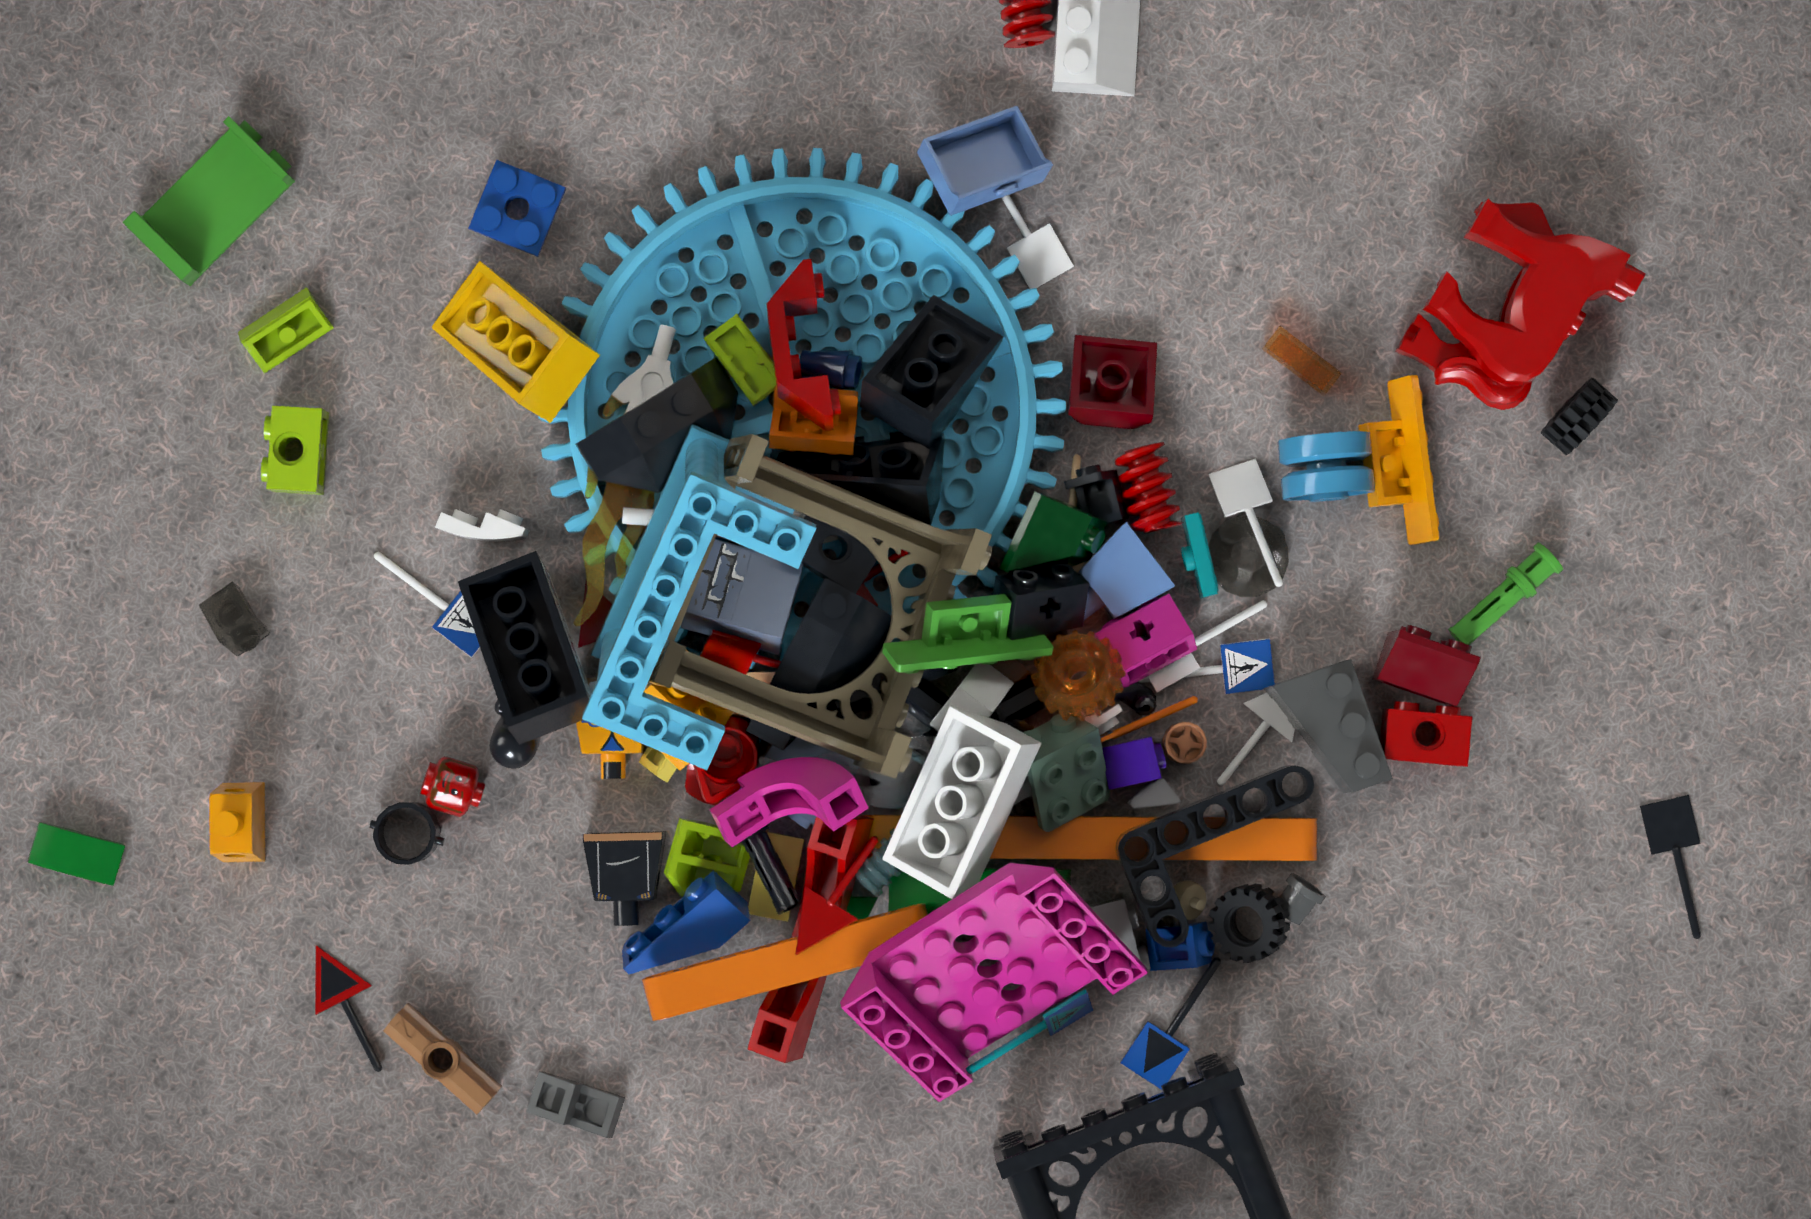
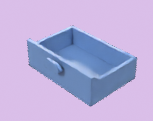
[917,106,1053,216]

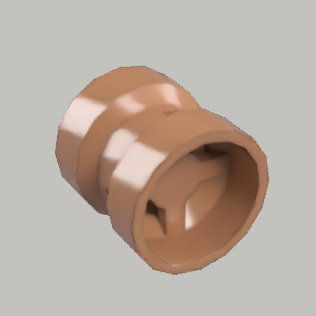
[1162,722,1207,764]

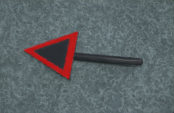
[315,946,382,1072]

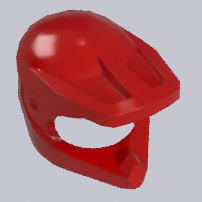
[685,716,760,806]

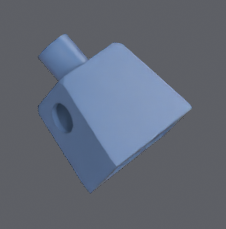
[1078,522,1175,620]

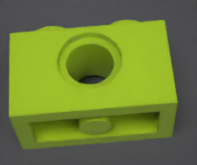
[261,406,329,495]

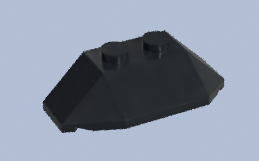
[575,357,738,493]

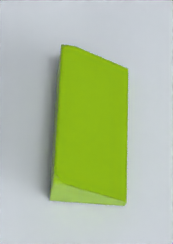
[238,288,333,374]

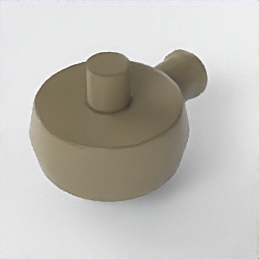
[1162,881,1206,927]

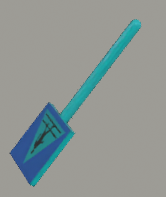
[966,989,1093,1074]

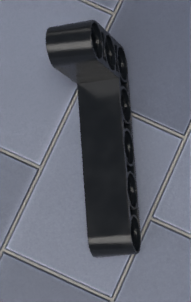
[1115,765,1314,948]

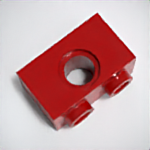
[1380,701,1472,767]

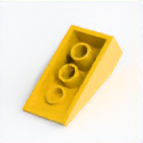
[431,260,600,423]

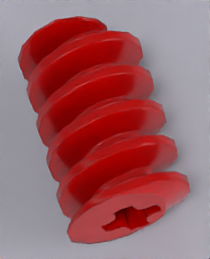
[999,0,1055,48]
[1115,442,1184,533]

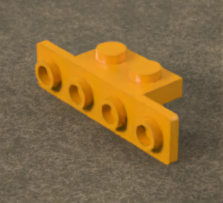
[1358,375,1439,545]

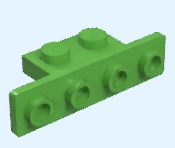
[882,594,1054,674]

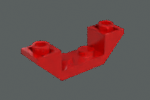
[766,259,841,431]

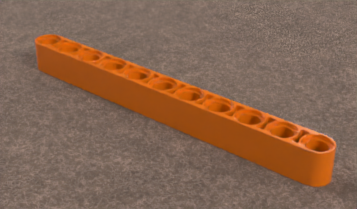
[865,815,1317,861]

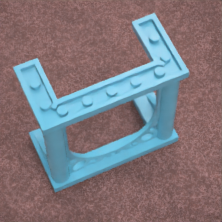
[582,424,817,770]

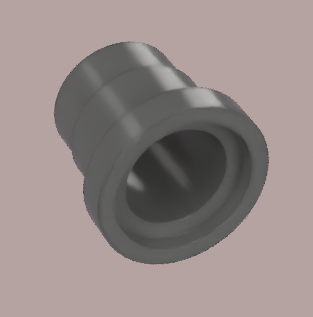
[1280,873,1326,925]

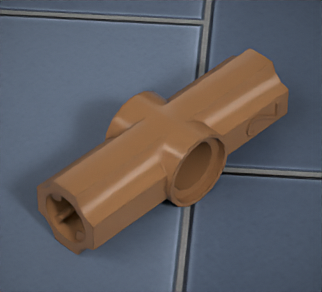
[383,1003,502,1115]

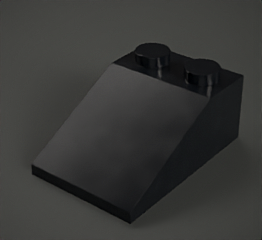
[860,295,1003,449]

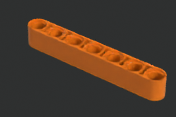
[642,903,928,1021]

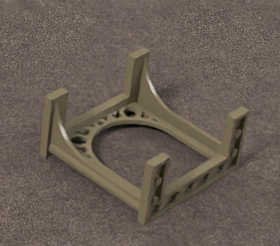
[648,434,992,779]

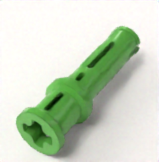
[1448,542,1563,645]

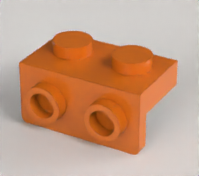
[769,385,858,455]

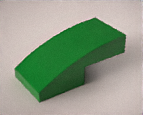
[27,822,125,886]

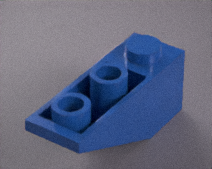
[622,870,751,974]

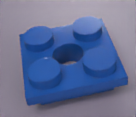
[468,159,566,257]

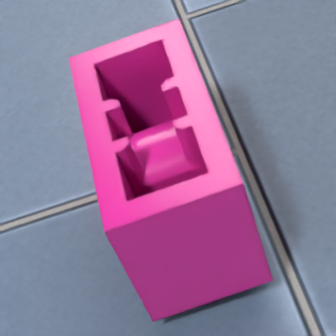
[1095,594,1197,688]

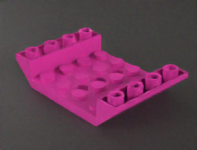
[840,863,1148,1102]

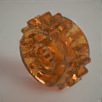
[1031,630,1126,722]

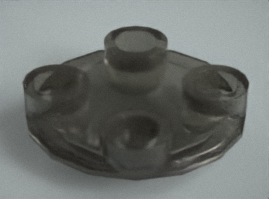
[1208,516,1289,597]

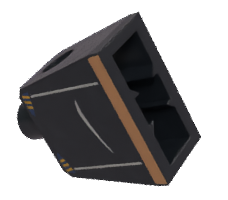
[583,831,666,926]

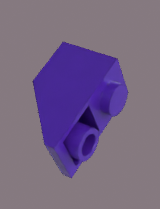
[1102,737,1166,790]

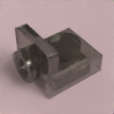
[199,581,270,656]

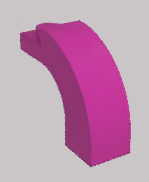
[709,757,869,847]

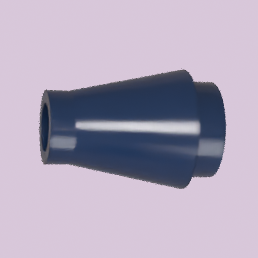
[800,350,862,390]

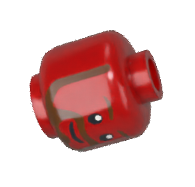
[420,756,485,817]

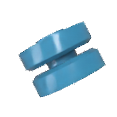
[1277,431,1375,502]

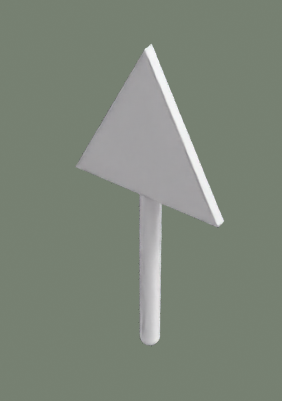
[1217,693,1295,786]

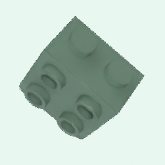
[1022,711,1111,832]

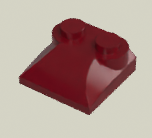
[1068,335,1157,429]

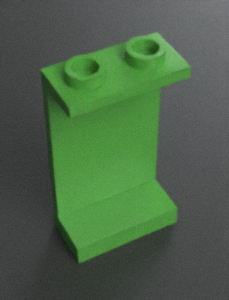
[122,116,295,286]

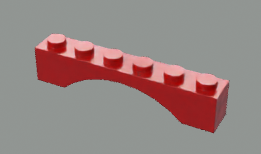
[747,814,874,1063]

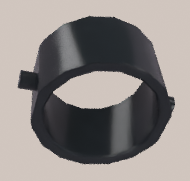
[369,802,445,865]

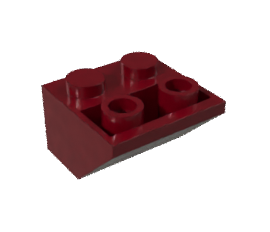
[1372,625,1481,706]

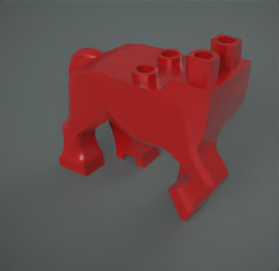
[1395,198,1646,410]

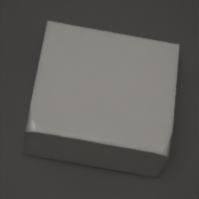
[1128,778,1182,808]

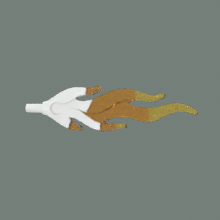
[573,325,676,627]

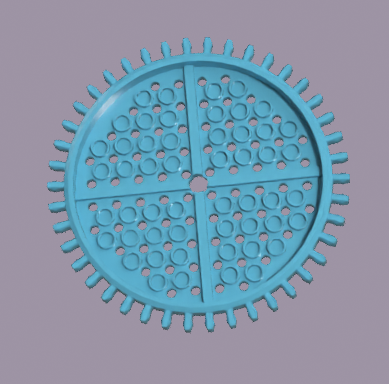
[538,148,1066,669]

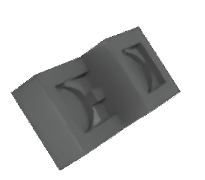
[526,1071,625,1138]

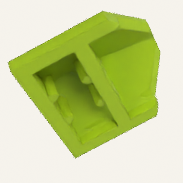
[664,818,750,896]

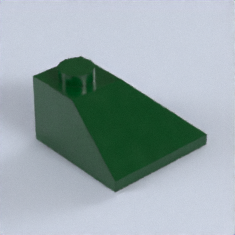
[999,491,1107,573]

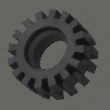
[1541,377,1618,455]

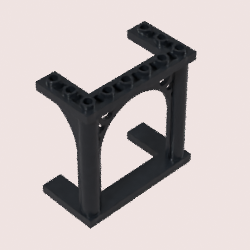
[993,1053,1292,1219]

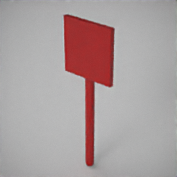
[699,630,781,675]

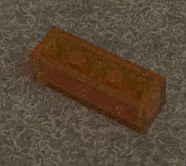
[1262,326,1342,396]

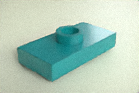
[1181,512,1219,599]

